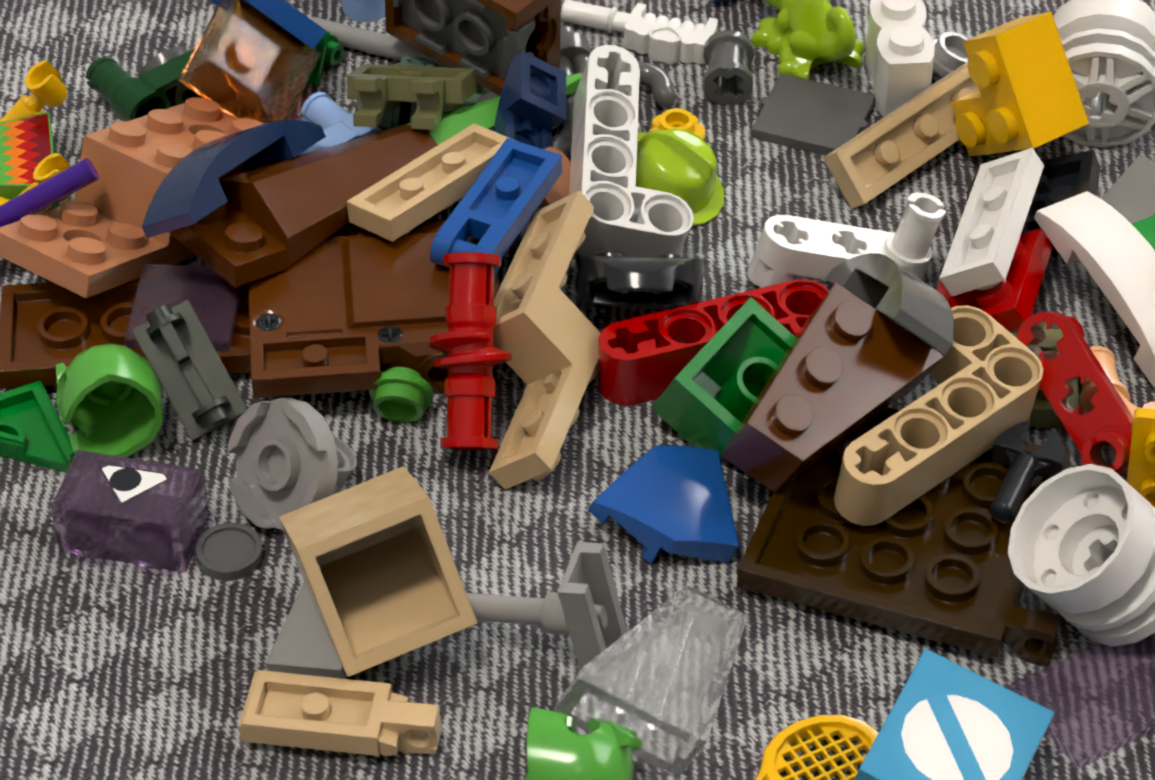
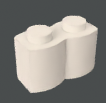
[865,0,935,117]

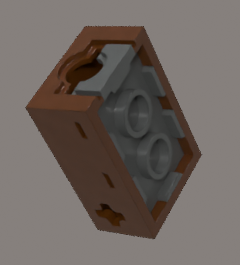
[385,0,561,96]

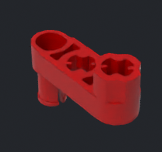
[1017,312,1134,476]

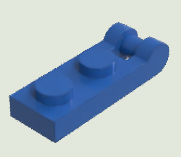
[430,138,562,278]

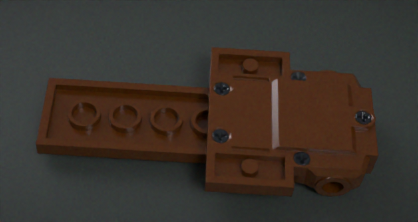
[0,220,500,398]

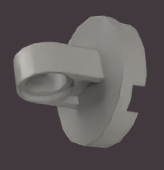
[227,398,357,530]

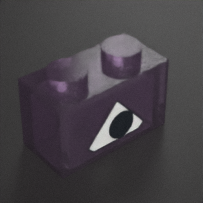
[51,450,210,573]

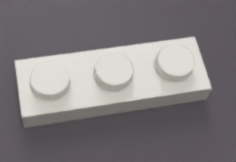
[939,148,1044,296]

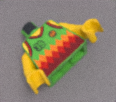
[0,61,71,215]

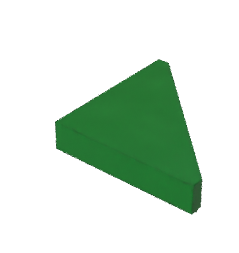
[0,380,82,475]

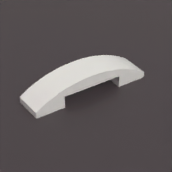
[1034,191,1155,389]

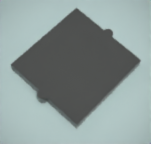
[751,73,875,156]

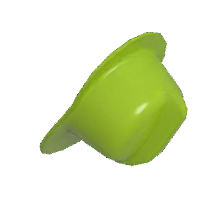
[636,128,724,226]

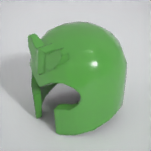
[56,344,163,463]
[525,707,642,780]

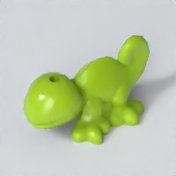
[751,0,865,79]

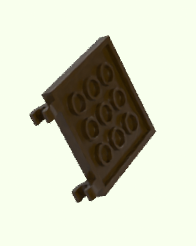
[737,407,1071,666]

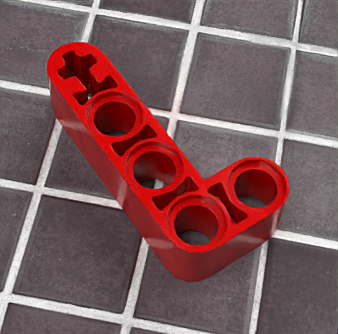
[598,279,829,405]

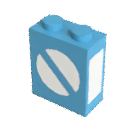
[855,648,1055,780]

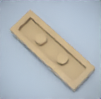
[346,123,516,242]

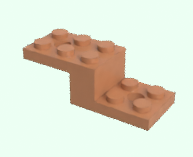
[0,97,263,298]

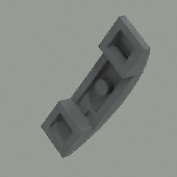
[826,253,954,355]

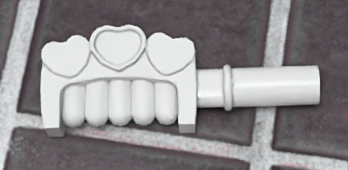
[561,0,718,64]

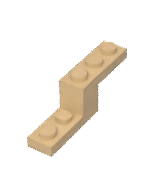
[489,190,600,490]

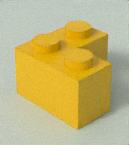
[951,11,1089,157]

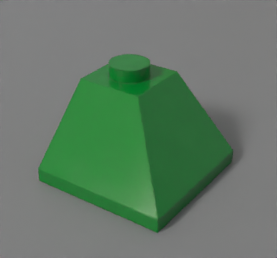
[651,297,795,458]

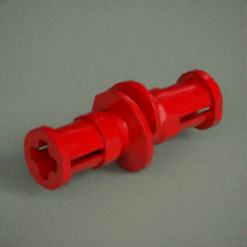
[429,252,512,451]

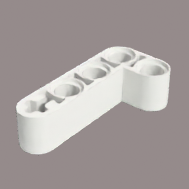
[569,45,694,257]

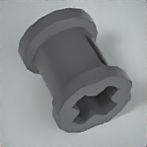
[703,30,754,105]

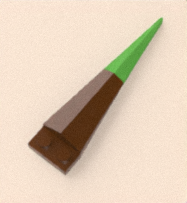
[169,72,583,287]

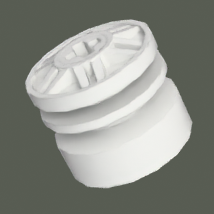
[1053,0,1155,148]
[1008,464,1155,647]

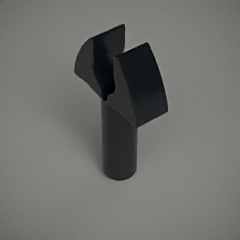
[989,420,1064,524]

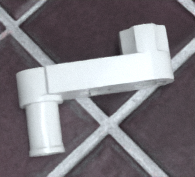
[747,192,946,288]

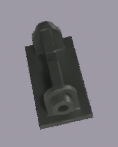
[132,299,248,441]

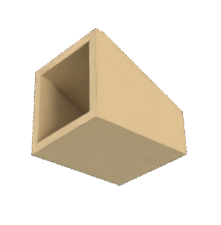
[279,466,477,677]

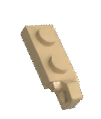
[238,670,442,756]

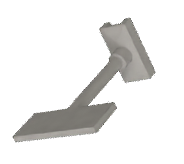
[265,542,629,690]

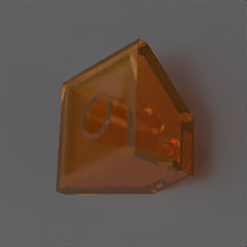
[178,0,322,124]

